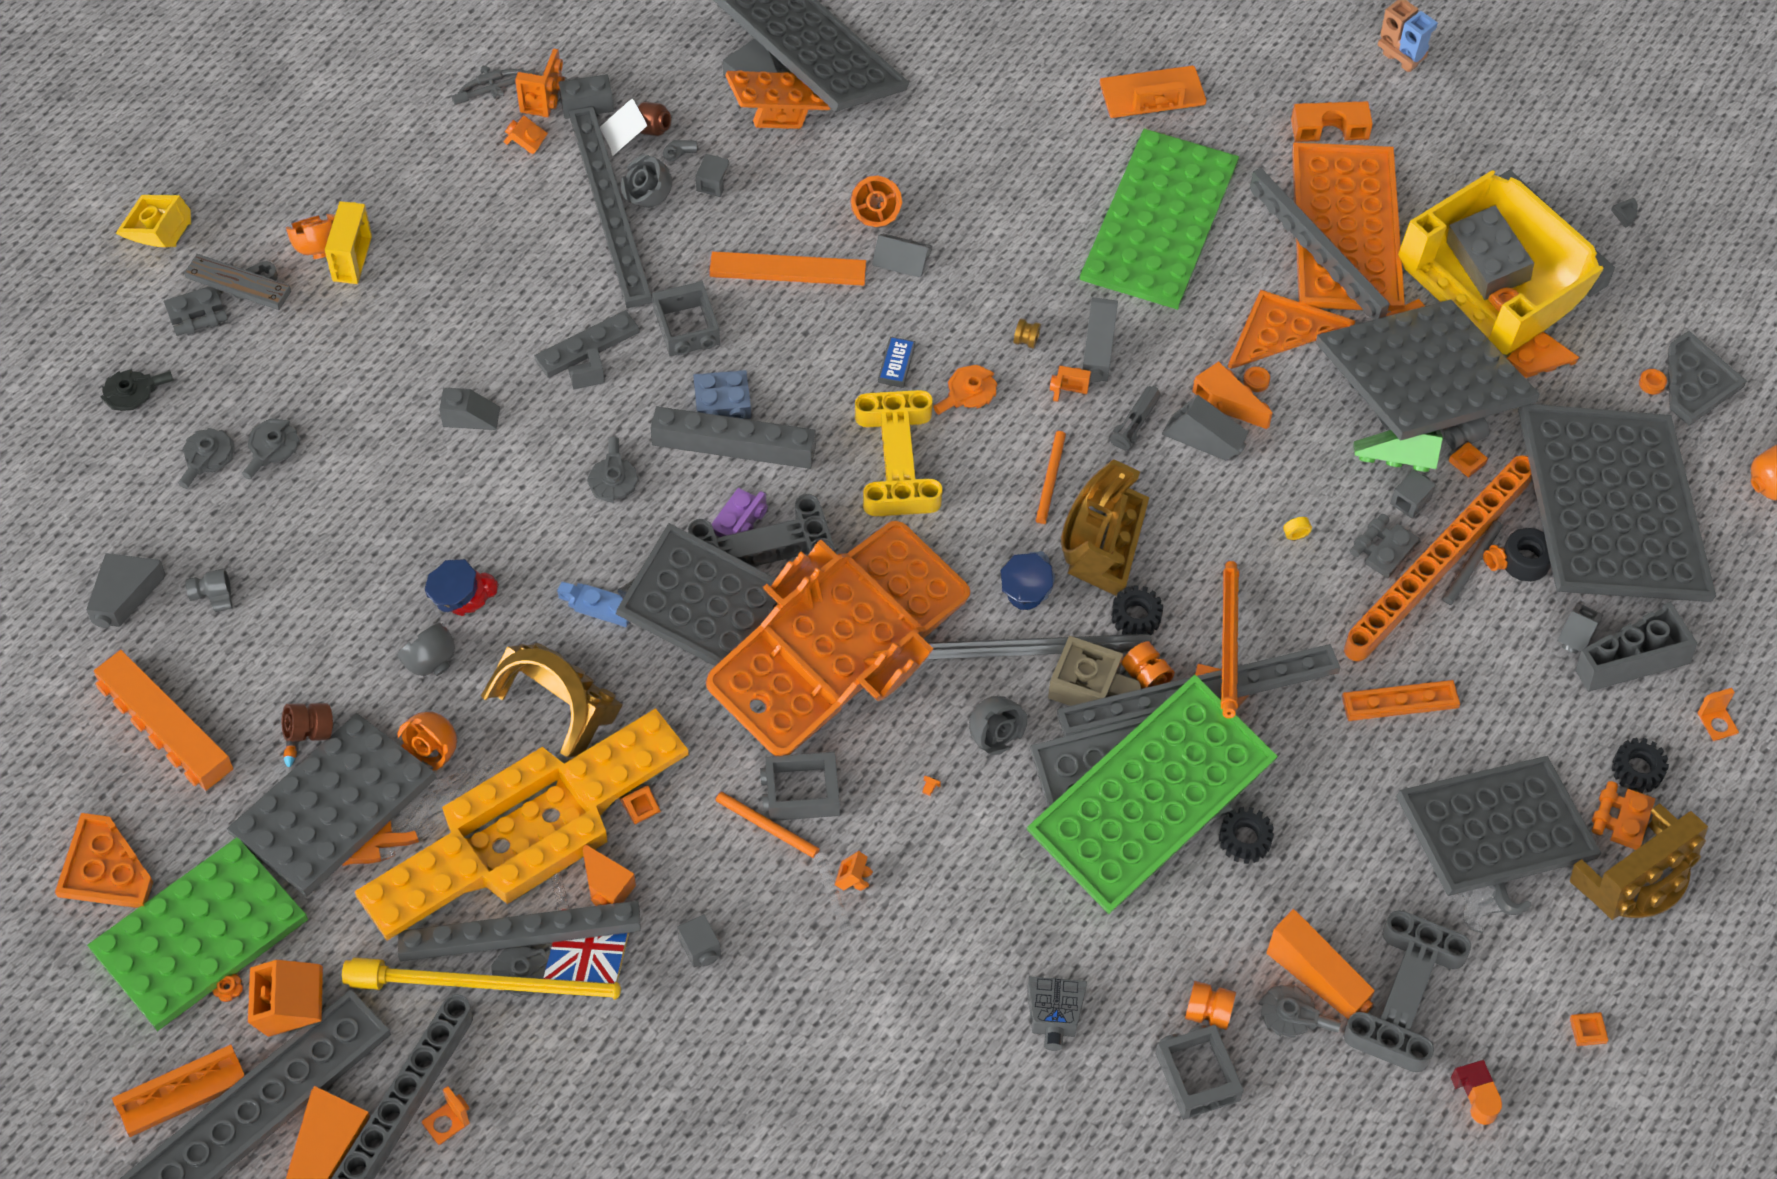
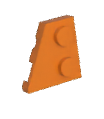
[1507,331,1579,378]

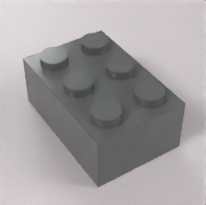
[1447,205,1534,300]

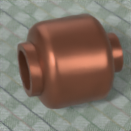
[638,102,671,136]

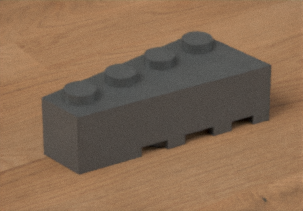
[1575,601,1697,692]

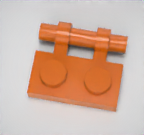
[1592,781,1656,850]

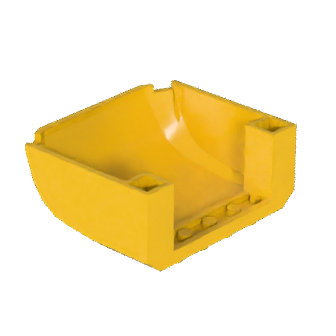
[1398,170,1604,355]

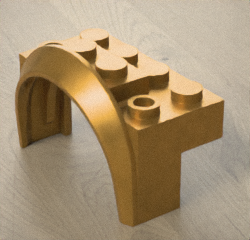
[1061,459,1149,596]
[481,643,623,757]
[1570,803,1708,920]

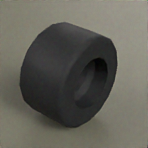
[1504,528,1551,582]

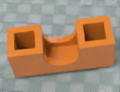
[1291,101,1373,142]

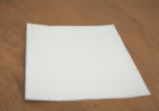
[600,99,647,156]

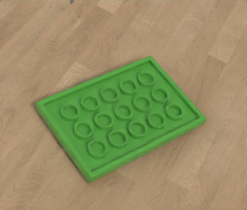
[87,837,308,1032]

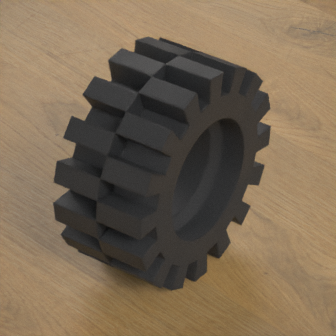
[1111,585,1163,636]
[1612,738,1669,793]
[1219,807,1274,864]

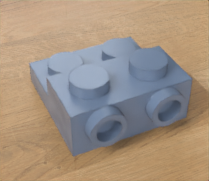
[693,370,751,419]

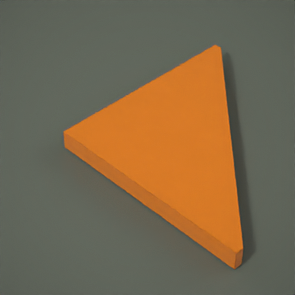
[1228,289,1356,369]

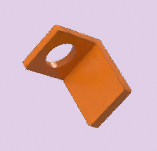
[1697,687,1739,741]
[422,1086,470,1145]

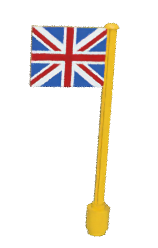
[342,909,629,1000]

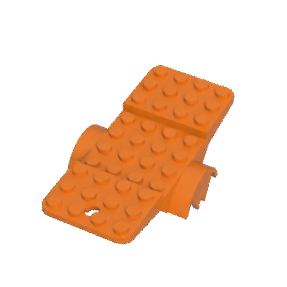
[706,521,970,756]

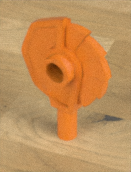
[933,365,997,415]

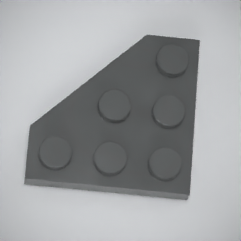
[1668,331,1747,426]

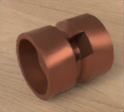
[281,703,333,741]

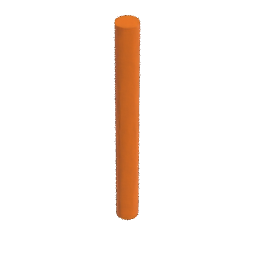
[1035,431,1066,524]
[716,791,820,858]

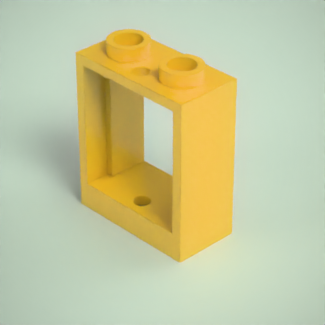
[325,201,372,284]

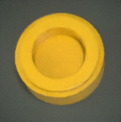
[1283,517,1312,540]

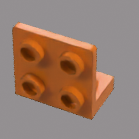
[515,48,565,118]

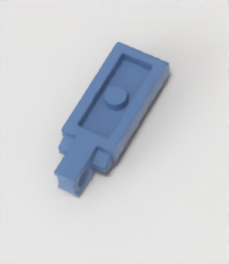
[557,582,629,627]

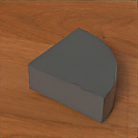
[1611,198,1638,228]

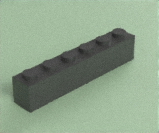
[650,406,816,469]

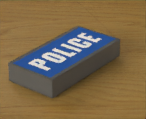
[878,337,916,388]

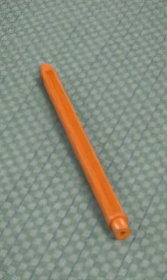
[1221,561,1239,718]

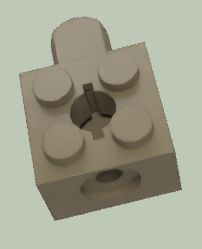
[1048,635,1141,706]

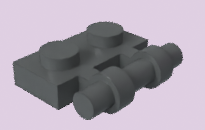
[164,286,228,336]
[1350,514,1420,578]

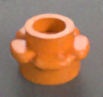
[1483,545,1508,571]
[212,974,243,1002]

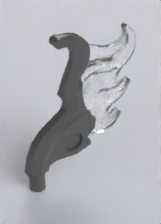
[1450,882,1531,933]

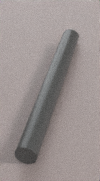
[1442,521,1503,605]

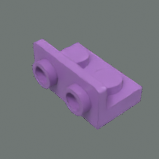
[711,488,768,537]

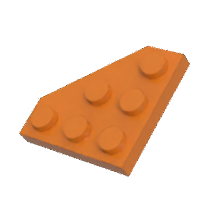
[55,813,153,908]

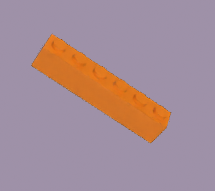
[93,650,233,791]

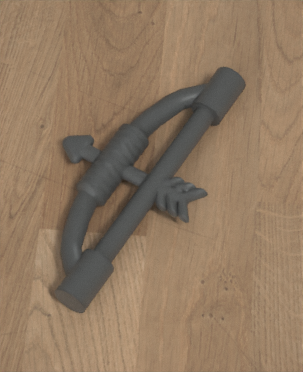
[451,65,536,105]

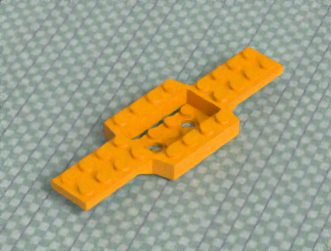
[354,708,689,941]

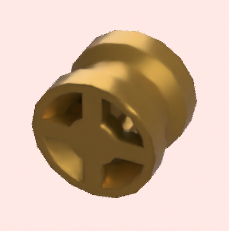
[1013,318,1041,349]

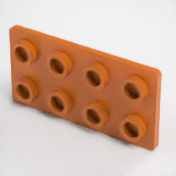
[1099,65,1206,118]
[725,70,831,129]

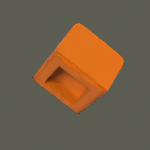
[619,785,661,824]

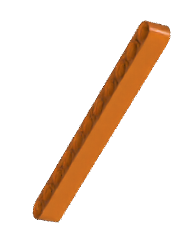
[1344,455,1532,661]

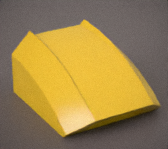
[116,195,191,247]

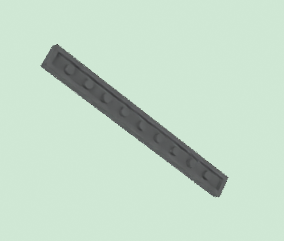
[569,106,652,308]
[1057,644,1340,737]

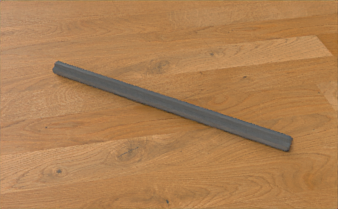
[927,634,1152,659]

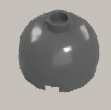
[621,155,672,208]
[397,623,455,676]
[969,696,1027,755]

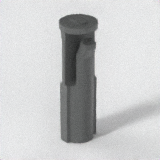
[1110,386,1161,451]

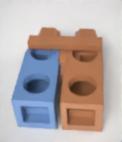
[1378,0,1438,72]

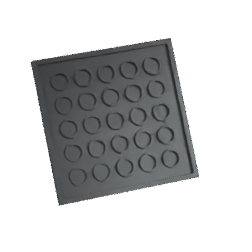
[1316,300,1540,441]

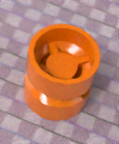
[1121,641,1175,689]
[1185,981,1236,1030]

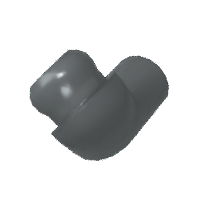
[663,140,697,161]

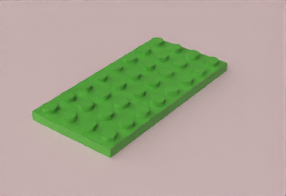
[1080,129,1239,310]
[1027,675,1278,915]

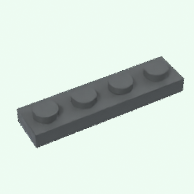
[534,310,640,378]

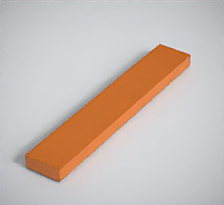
[709,251,866,286]

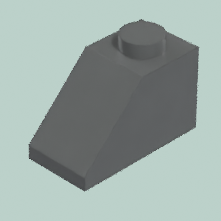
[439,387,500,430]
[1557,603,1603,654]

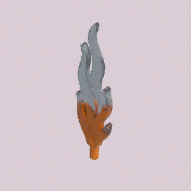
[342,762,512,867]

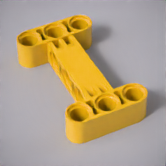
[855,390,943,516]

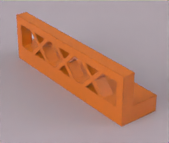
[112,1044,245,1137]

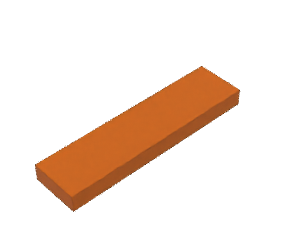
[1342,680,1460,721]

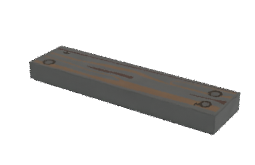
[184,254,291,310]

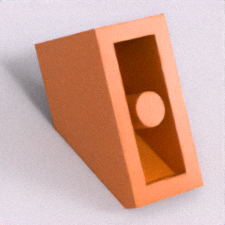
[582,845,636,906]

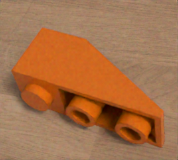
[1192,361,1273,429]

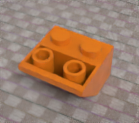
[248,959,323,1037]

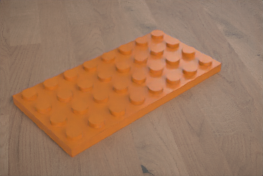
[1292,142,1405,311]

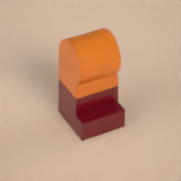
[1451,1060,1502,1125]

